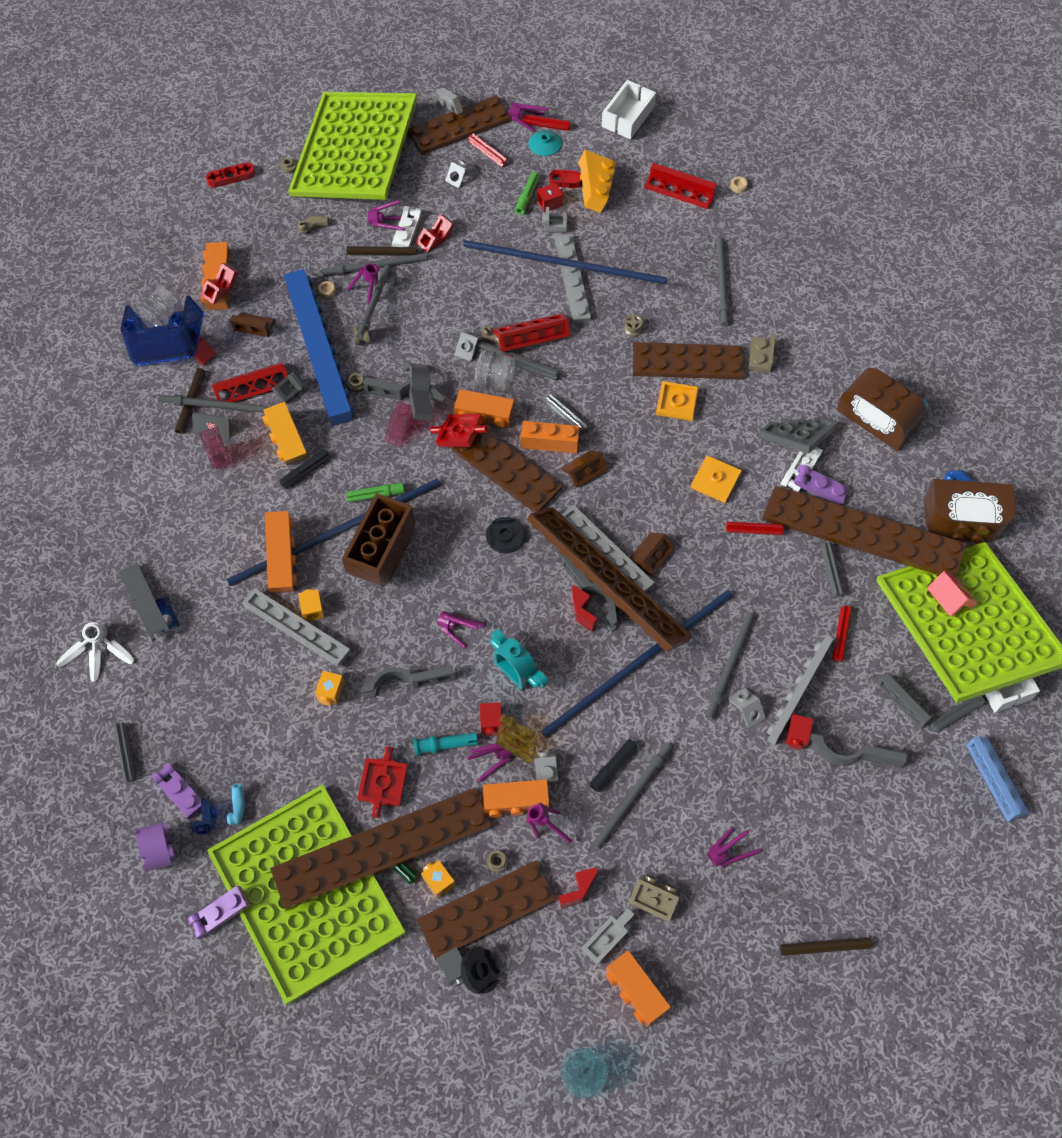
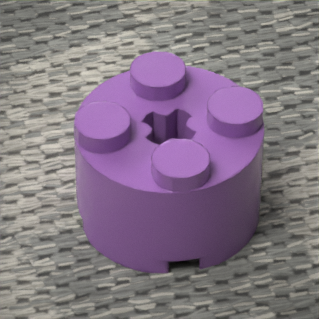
[135,822,176,872]

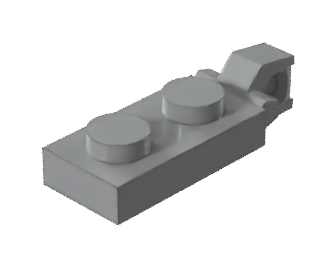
[431,88,463,114]
[581,908,635,965]

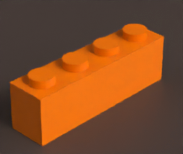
[201,242,231,310]
[265,511,297,594]

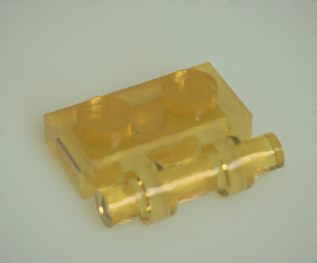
[496,714,537,764]

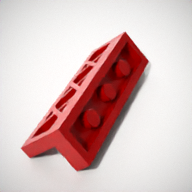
[644,163,717,209]
[493,313,570,352]
[212,362,287,402]

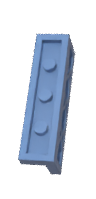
[966,736,1029,822]

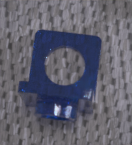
[155,596,179,632]

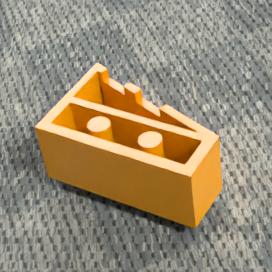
[578,150,616,213]
[262,402,307,465]

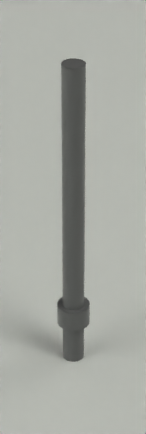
[716,237,730,326]
[322,253,427,276]
[356,264,391,339]
[158,394,272,413]
[705,612,755,720]
[593,743,672,849]

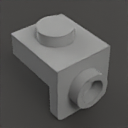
[542,207,567,232]
[533,750,558,783]

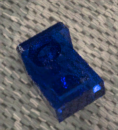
[189,799,218,834]

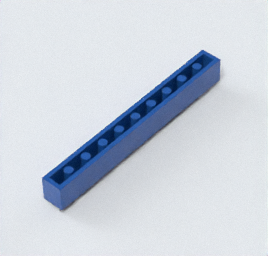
[284,269,355,426]

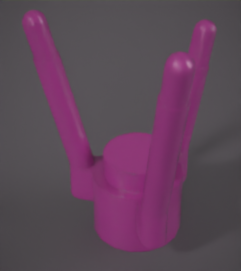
[508,102,549,132]
[367,200,406,231]
[347,263,379,305]
[437,610,485,648]
[467,739,514,782]
[526,802,572,843]
[707,827,762,868]

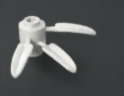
[56,622,134,682]

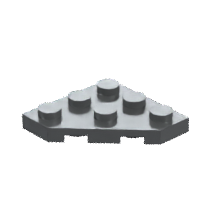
[759,417,838,453]

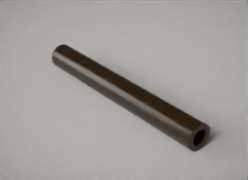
[346,246,417,256]
[174,368,205,434]
[780,937,872,956]

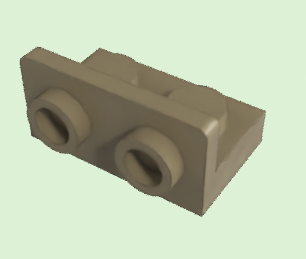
[748,333,778,373]
[628,874,681,922]

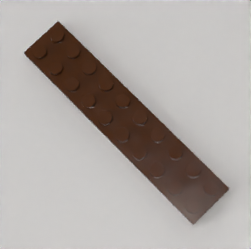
[762,485,967,577]
[527,507,692,652]
[270,788,491,911]

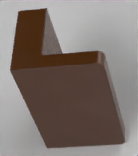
[230,312,274,337]
[561,450,608,488]
[630,532,675,575]

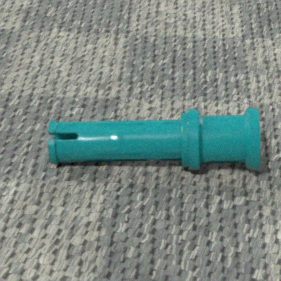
[413,732,478,757]

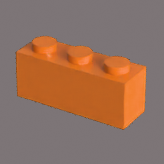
[454,389,514,428]
[521,421,579,454]
[483,779,549,818]
[605,951,671,1027]

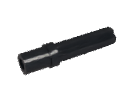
[279,449,330,489]
[589,739,637,792]

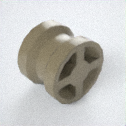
[624,314,643,337]
[353,326,370,345]

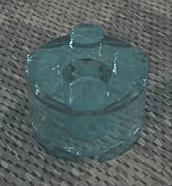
[561,1048,608,1100]

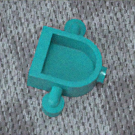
[490,629,549,691]

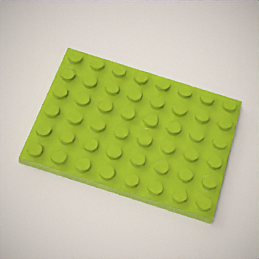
[288,92,418,200]
[877,542,1062,703]
[207,784,406,1006]

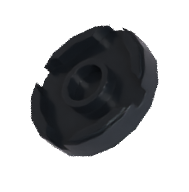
[486,517,525,554]
[461,947,500,994]

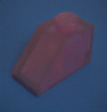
[384,400,417,447]
[199,426,231,470]

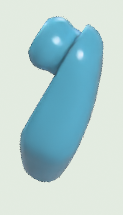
[227,783,245,826]

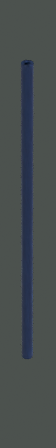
[463,240,667,284]
[226,478,440,586]
[541,590,732,738]

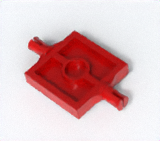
[430,414,489,447]
[357,746,408,818]

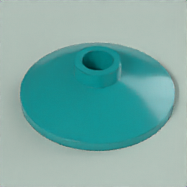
[528,130,562,156]

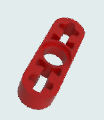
[206,162,255,188]

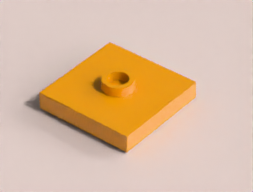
[656,381,699,421]
[691,456,742,503]

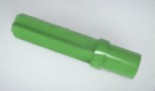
[515,171,540,215]
[346,482,404,503]

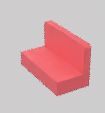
[928,571,978,616]

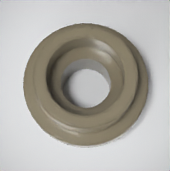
[280,158,297,173]
[347,373,365,391]
[486,850,508,872]

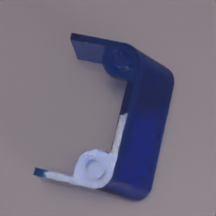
[120,295,204,366]

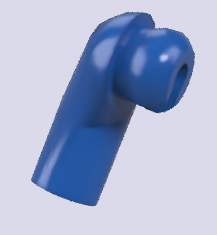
[944,470,975,482]

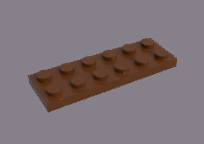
[408,95,511,155]
[633,342,743,380]
[451,431,562,512]
[417,860,556,961]

